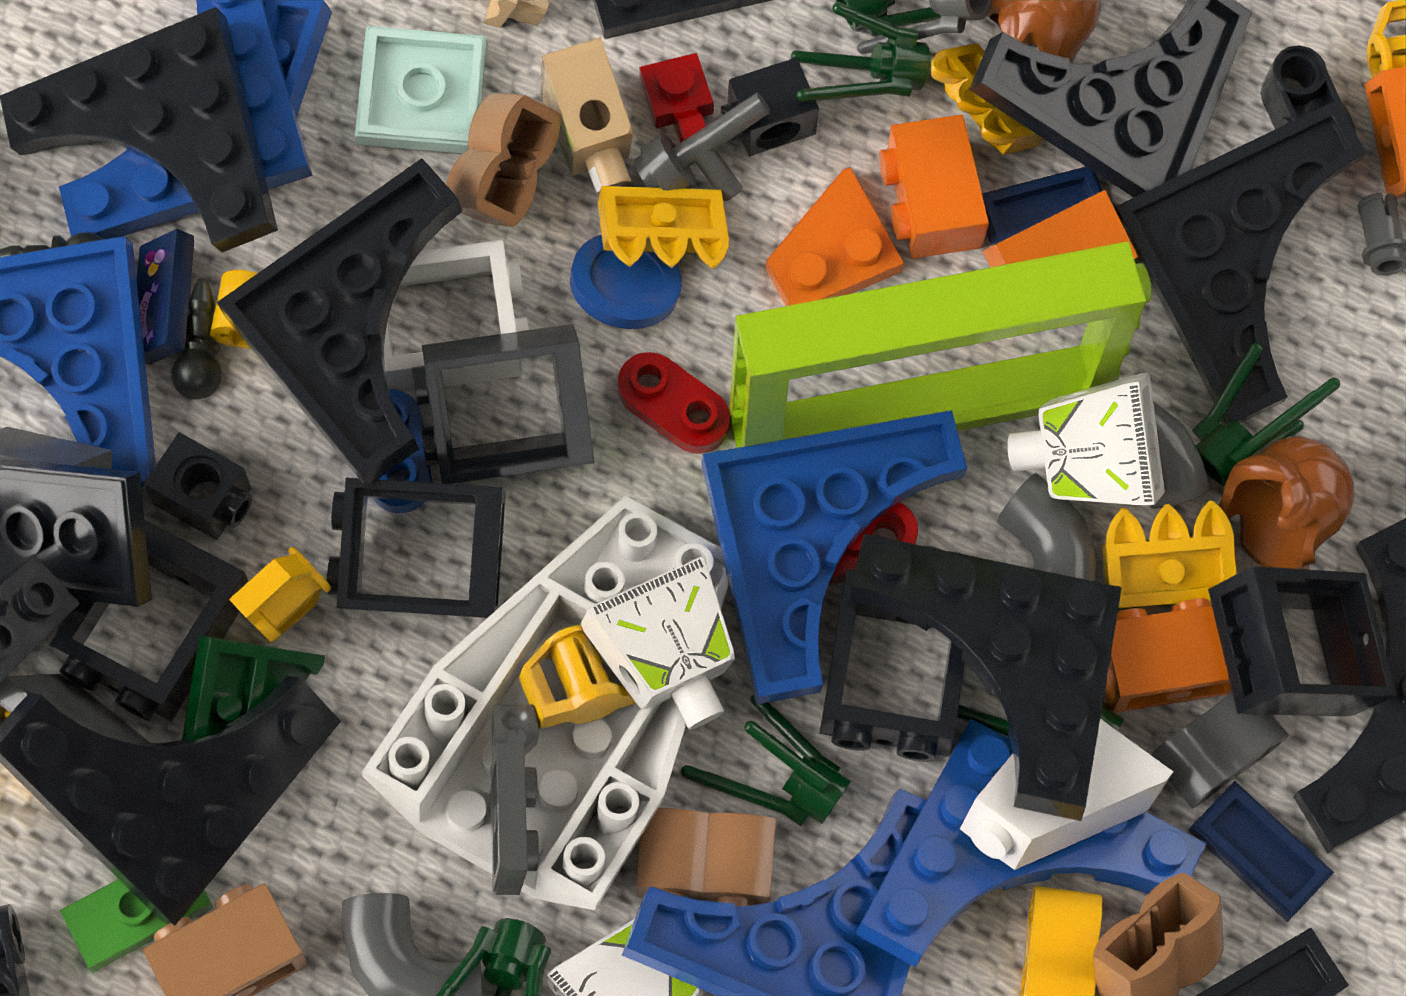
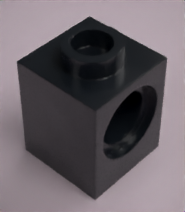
[721,57,819,157]
[143,432,252,540]

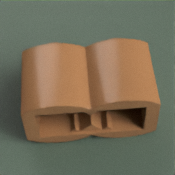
[446,93,561,227]
[636,808,776,906]
[1093,873,1224,996]

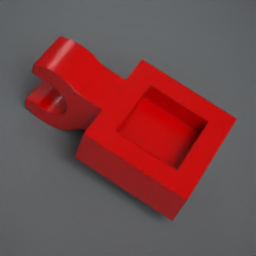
[639,53,714,143]

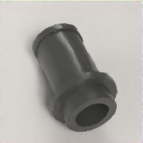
[1357,193,1406,275]

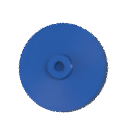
[570,235,682,329]

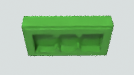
[60,879,214,973]

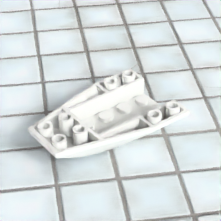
[362,495,729,910]

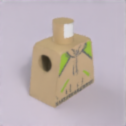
[540,37,633,196]

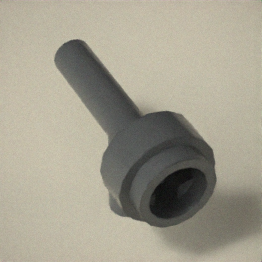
[634,92,770,201]

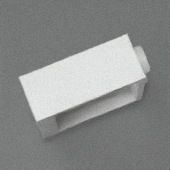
[384,240,529,392]

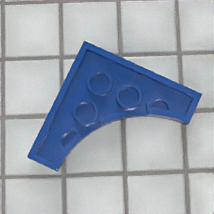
[59,0,313,239]
[0,236,156,488]
[701,410,967,705]
[855,719,1206,967]
[621,788,927,996]

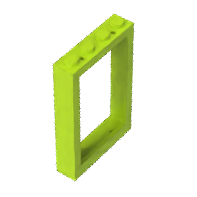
[729,241,1151,448]

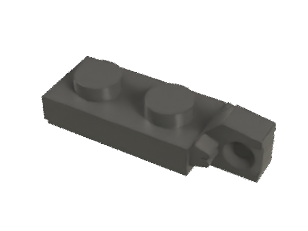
[490,704,540,895]

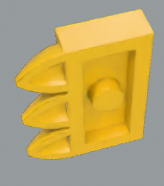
[930,43,1043,155]
[597,186,729,269]
[1101,500,1236,608]

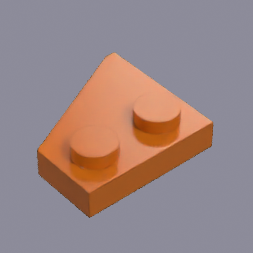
[765,167,904,306]

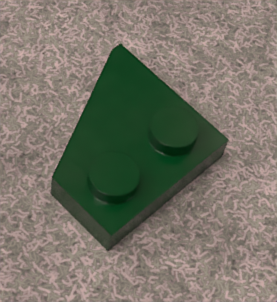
[182,636,325,741]

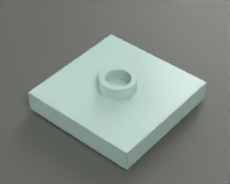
[355,25,487,154]

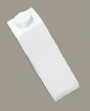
[960,719,1173,870]

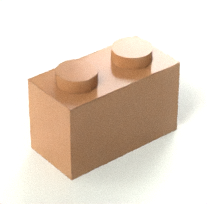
[142,883,309,996]

